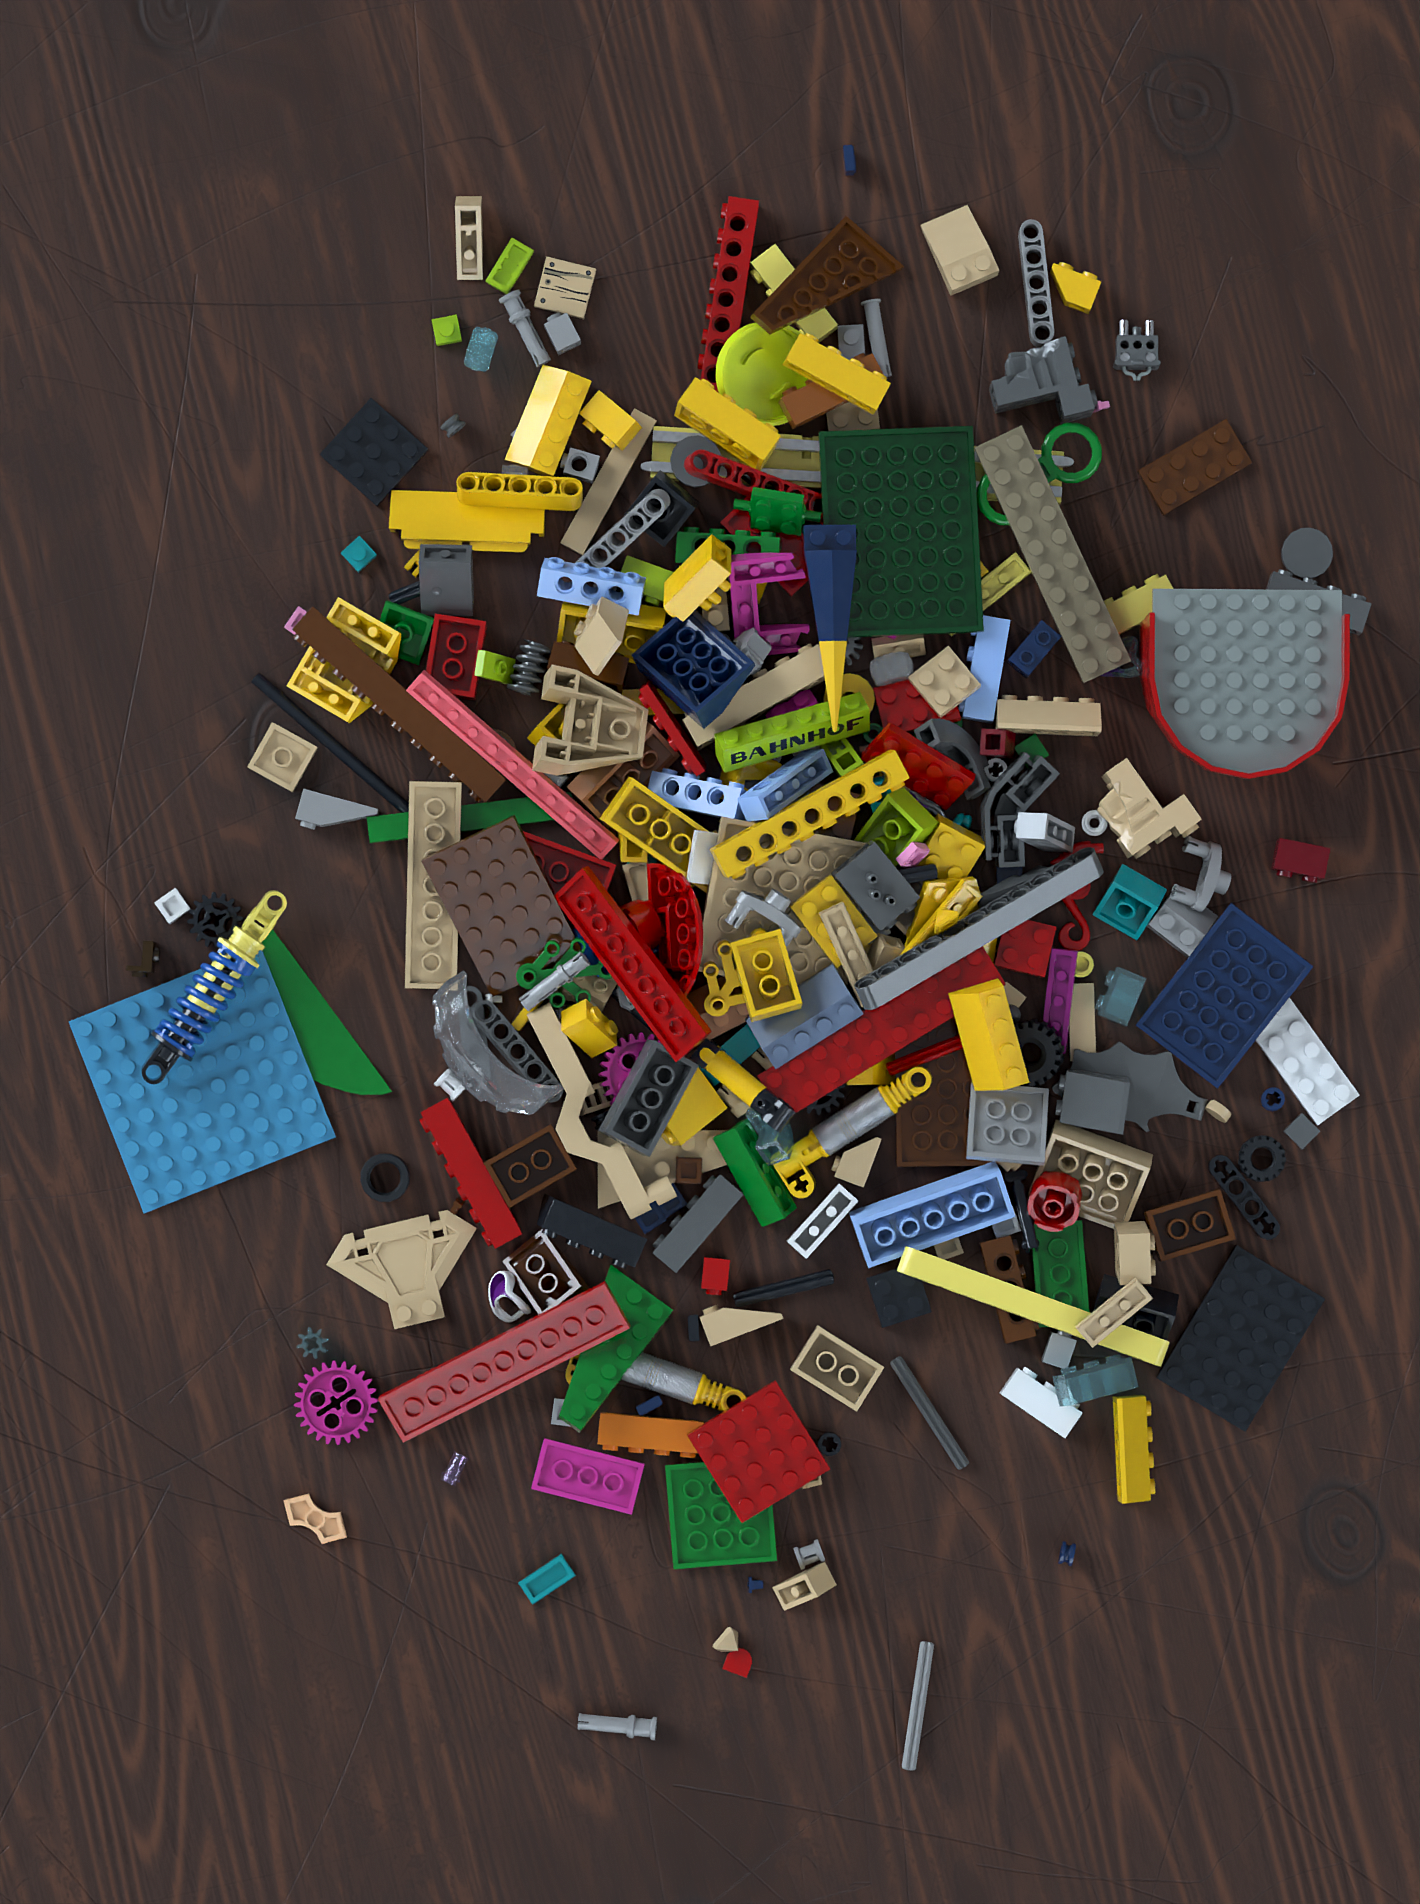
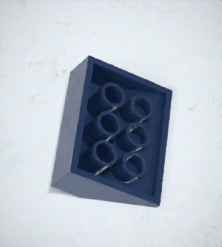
[632,610,755,729]

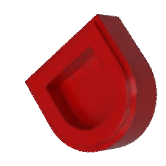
[722,1647,752,1678]

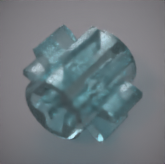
[296,1327,329,1359]

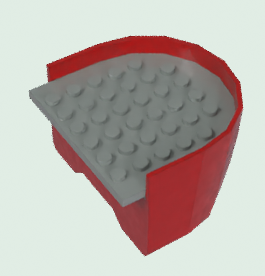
[1139,589,1350,779]

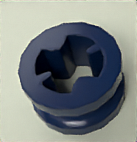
[1261,1087,1285,1111]
[1058,1541,1076,1566]

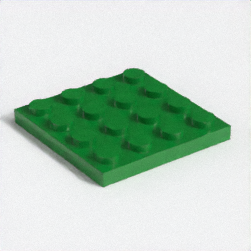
[665,1462,777,1569]

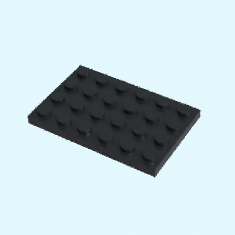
[1156,1245,1325,1432]

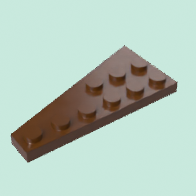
[751,216,904,335]

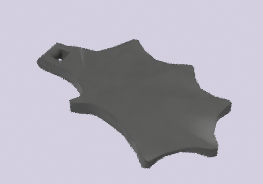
[1051,1041,1208,1132]

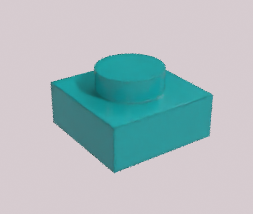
[341,536,377,573]

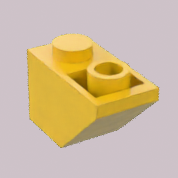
[1050,262,1101,314]

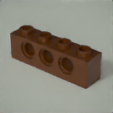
[979,1235,1039,1344]

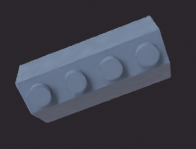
[745,963,863,1069]

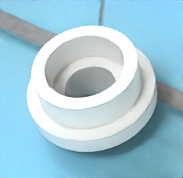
[1081,810,1107,836]

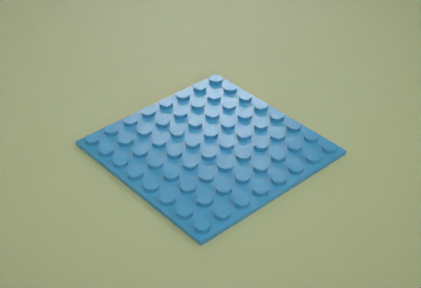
[69,950,336,1214]

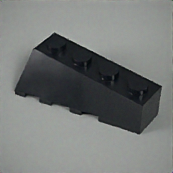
[537,1194,647,1269]

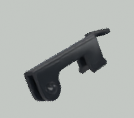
[1004,1170,1040,1254]

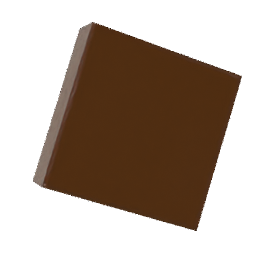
[675,1157,702,1184]

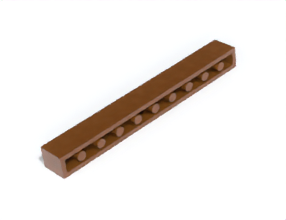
[292,606,506,803]

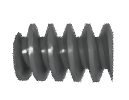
[507,639,552,697]

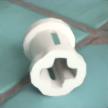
[434,1067,468,1102]

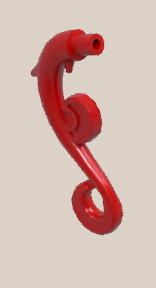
[1050,841,1104,951]

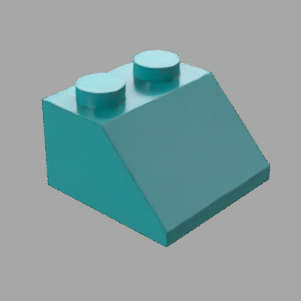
[1093,864,1167,940]

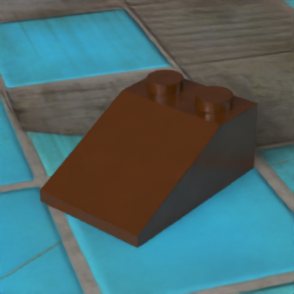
[503,1229,590,1315]

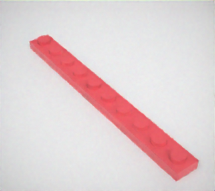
[406,670,619,859]

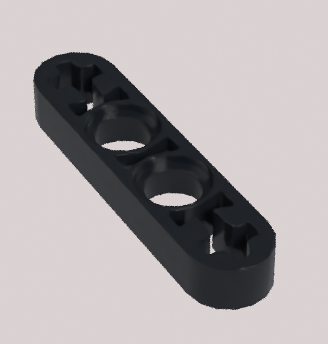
[1208,1155,1280,1240]

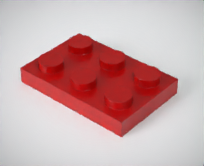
[873,680,961,733]

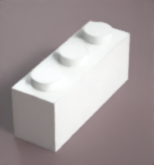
[787,1184,858,1259]
[1000,1367,1082,1438]

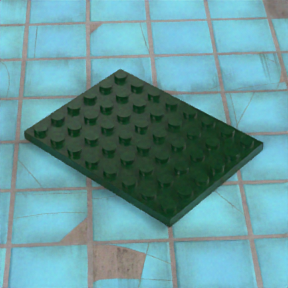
[818,426,984,638]

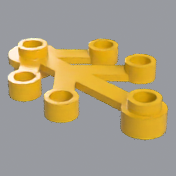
[702,928,768,1017]

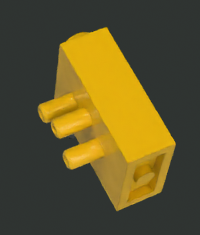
[663,534,731,622]

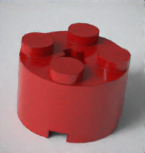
[619,900,666,949]
[1027,1171,1082,1232]

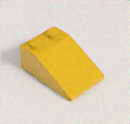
[730,929,802,1022]

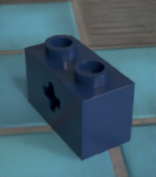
[1007,620,1061,679]

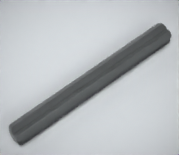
[890,1356,969,1470]

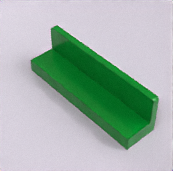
[713,1118,797,1227]

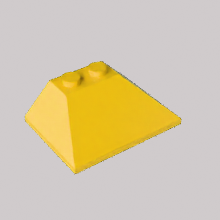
[287,597,401,723]

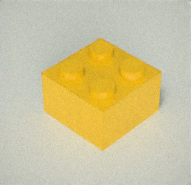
[917,814,985,879]

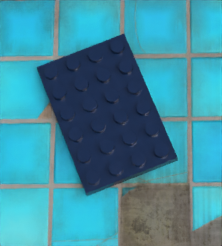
[1136,902,1314,1089]

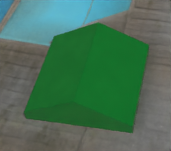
[380,600,434,665]

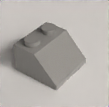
[1146,892,1218,957]

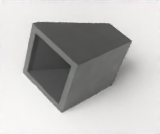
[1055,1068,1130,1134]

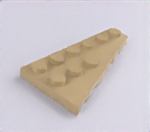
[598,1130,727,1208]

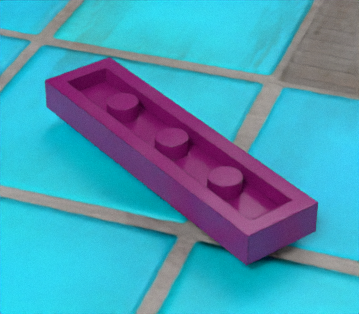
[1040,948,1078,1054]

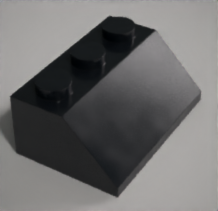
[1092,1274,1179,1341]

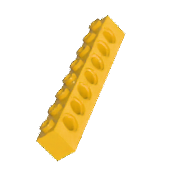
[709,749,910,879]

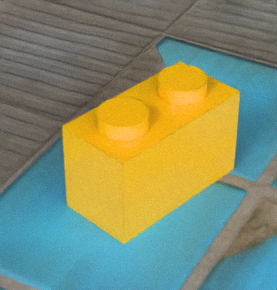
[579,390,642,451]
[561,999,618,1058]

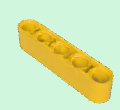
[456,472,583,511]

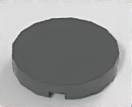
[670,435,721,488]
[1281,527,1333,579]

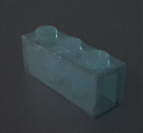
[1052,1354,1139,1407]

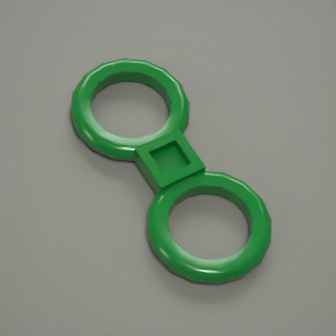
[977,423,1102,525]

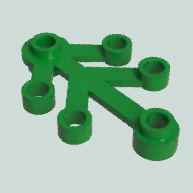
[516,938,612,1008]

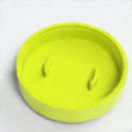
[716,322,808,426]

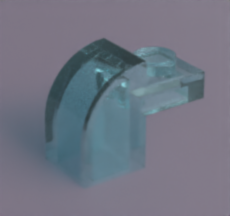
[746,1108,794,1166]

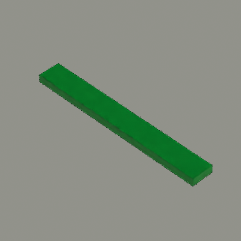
[367,792,572,843]

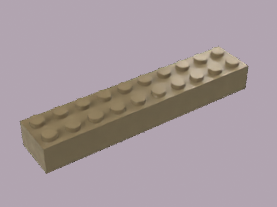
[974,425,1131,683]

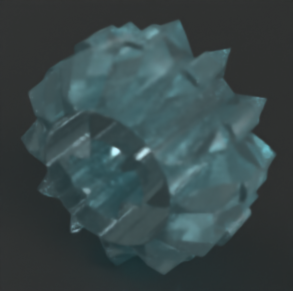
[464,327,498,372]

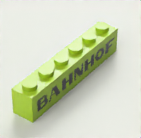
[714,692,870,773]

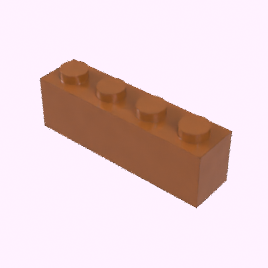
[778,353,887,430]

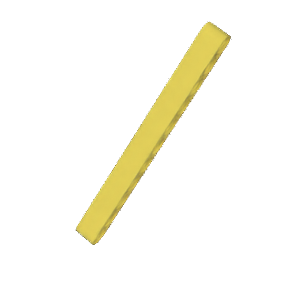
[897,1246,1170,1367]

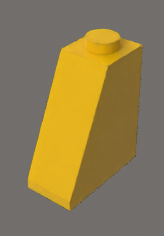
[661,1067,727,1146]

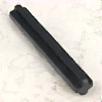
[733,1269,834,1307]

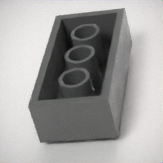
[598,1039,699,1157]

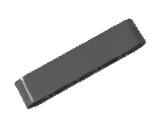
[470,1000,563,1103]

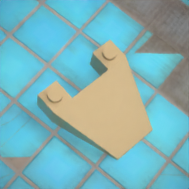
[532,665,648,776]

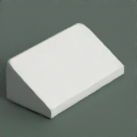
[686,830,718,885]

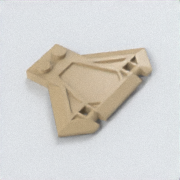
[326,1210,477,1329]

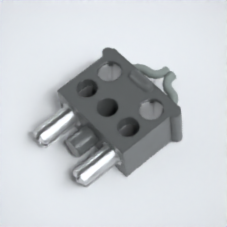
[1113,320,1161,381]

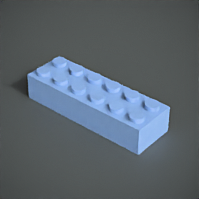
[849,1161,1015,1268]

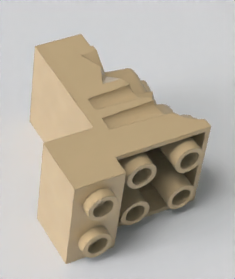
[1097,758,1202,859]

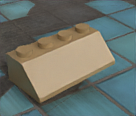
[995,695,1102,736]

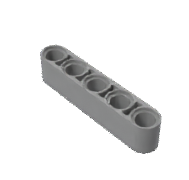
[1018,219,1054,348]
[575,489,670,583]

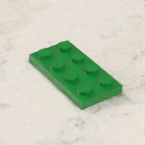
[1032,1220,1089,1328]

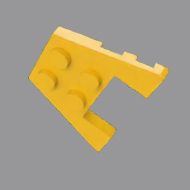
[904,876,996,952]

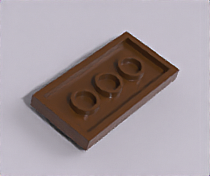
[1137,419,1252,516]

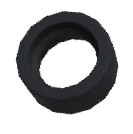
[360,1153,410,1202]

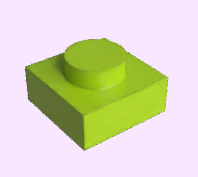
[431,315,462,346]

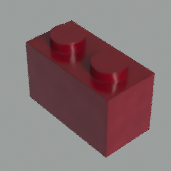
[1271,838,1331,883]

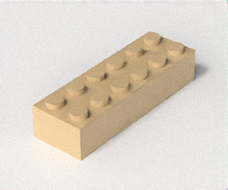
[682,643,825,751]

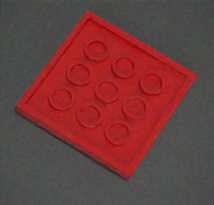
[687,1380,830,1523]

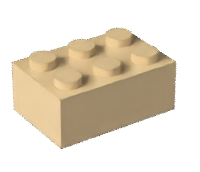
[790,1325,884,1411]

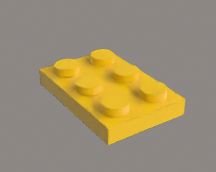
[789,874,878,968]

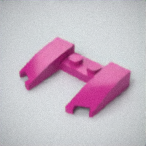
[728,553,809,655]

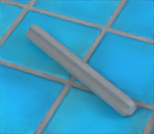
[902,1641,934,1771]

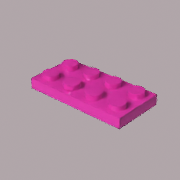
[531,1438,645,1515]

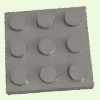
[966,1082,1049,1166]

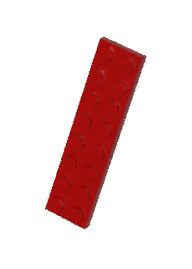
[554,866,712,1062]

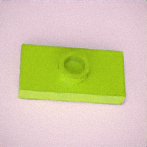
[485,238,534,294]
[475,650,516,684]

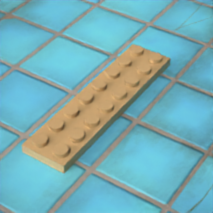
[405,781,461,989]

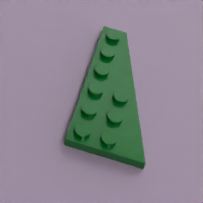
[559,1265,673,1433]

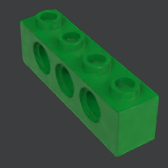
[675,527,782,563]

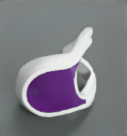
[488,1271,531,1322]

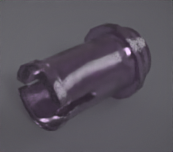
[441,1451,469,1486]

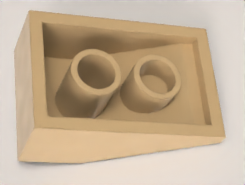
[920,205,999,296]

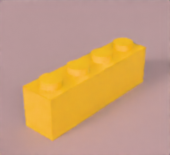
[783,333,891,415]

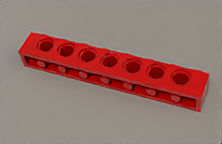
[697,196,759,393]

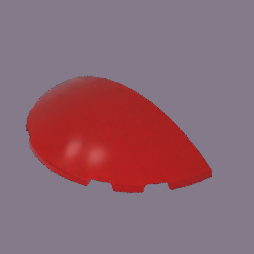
[647,863,703,997]

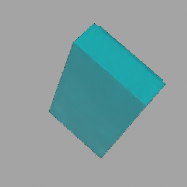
[518,1553,576,1605]

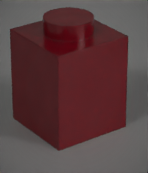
[980,729,1016,758]

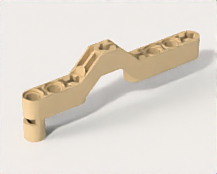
[527,1002,677,1220]

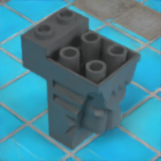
[989,336,1098,424]

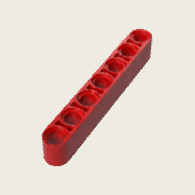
[684,449,823,525]

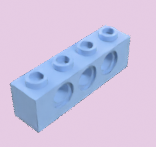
[537,557,646,615]
[737,749,833,821]
[648,768,747,821]

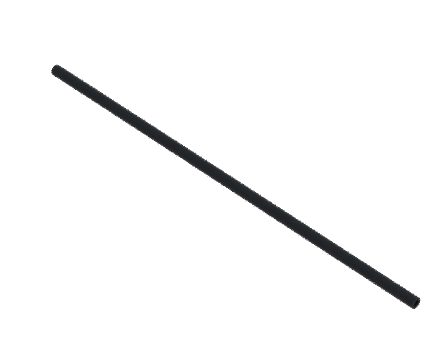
[251,673,653,1033]

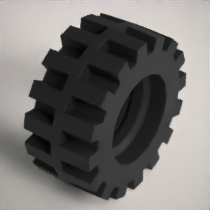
[1238,1135,1286,1182]

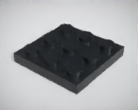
[319,398,429,507]

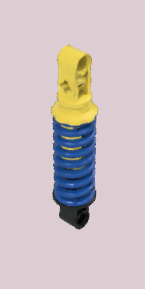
[141,890,287,1084]

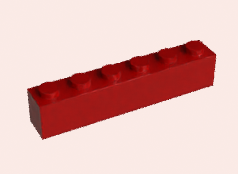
[419,1098,523,1249]

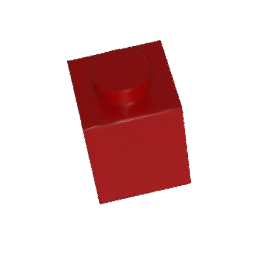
[701,1257,730,1295]

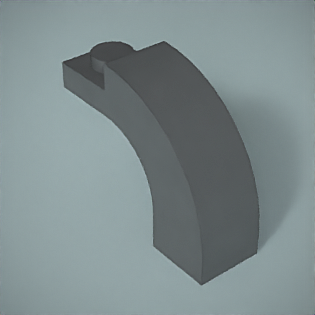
[914,719,991,800]

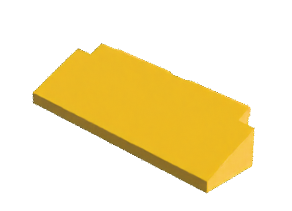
[389,490,545,552]

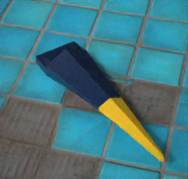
[803,525,857,732]

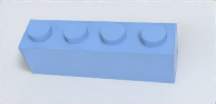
[958,615,1011,724]

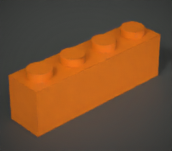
[597,1412,704,1458]

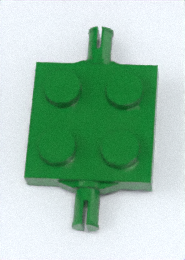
[733,487,822,536]

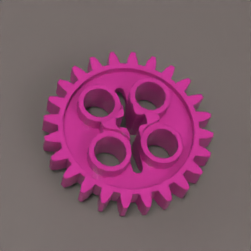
[598,1033,662,1105]
[294,1360,379,1445]

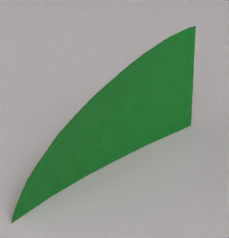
[262,929,392,1095]

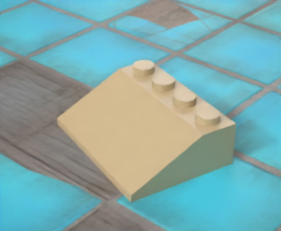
[1027,1120,1153,1229]

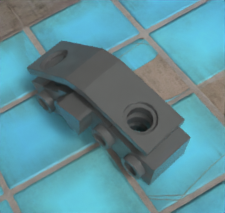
[980,752,1060,868]

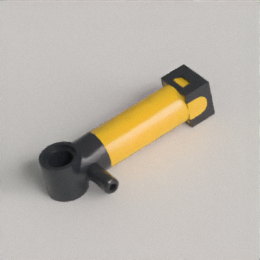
[690,1038,796,1133]

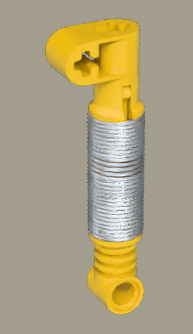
[771,1066,932,1198]
[565,1352,746,1412]

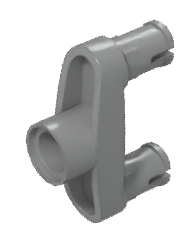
[1170,836,1231,912]
[725,889,802,948]

